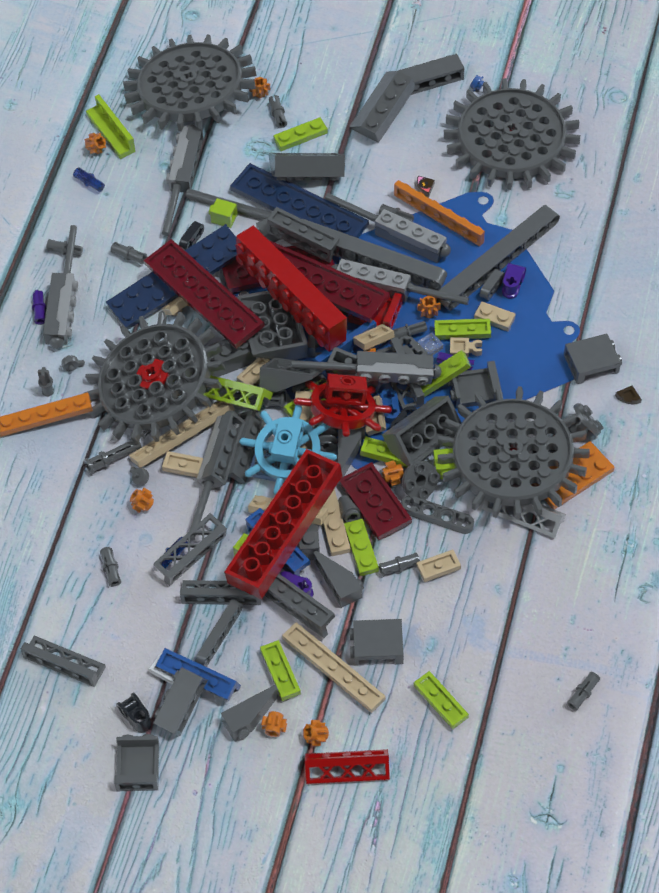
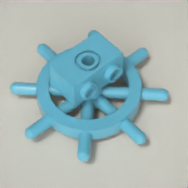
[239,405,337,495]

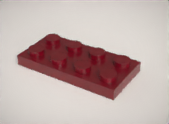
[339,462,412,541]

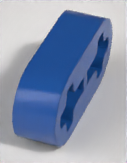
[380,389,400,424]

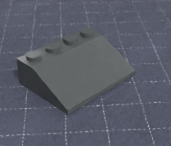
[236,291,308,360]

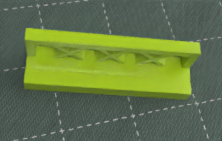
[86,94,136,159]
[204,375,273,411]

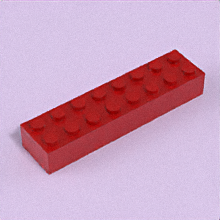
[235,225,347,351]
[224,449,342,600]

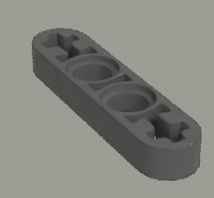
[402,496,474,534]
[195,599,243,667]

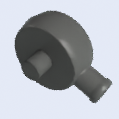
[61,355,85,371]
[130,467,149,486]

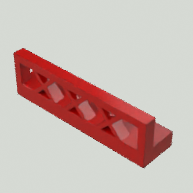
[305,749,390,784]

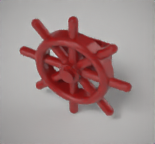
[293,374,392,437]

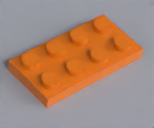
[531,441,615,510]

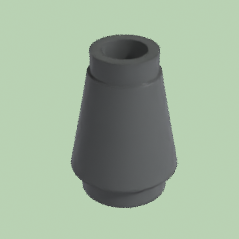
[338,495,360,523]

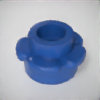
[470,75,484,91]

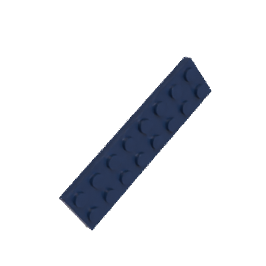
[230,163,369,238]
[106,224,237,330]

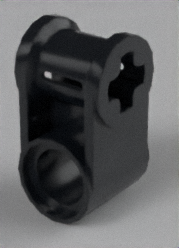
[116,692,152,733]

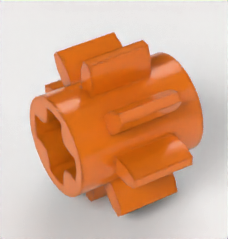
[249,77,271,98]
[84,133,106,154]
[417,296,440,319]
[381,461,404,486]
[130,488,154,513]
[261,711,287,737]
[303,720,329,746]

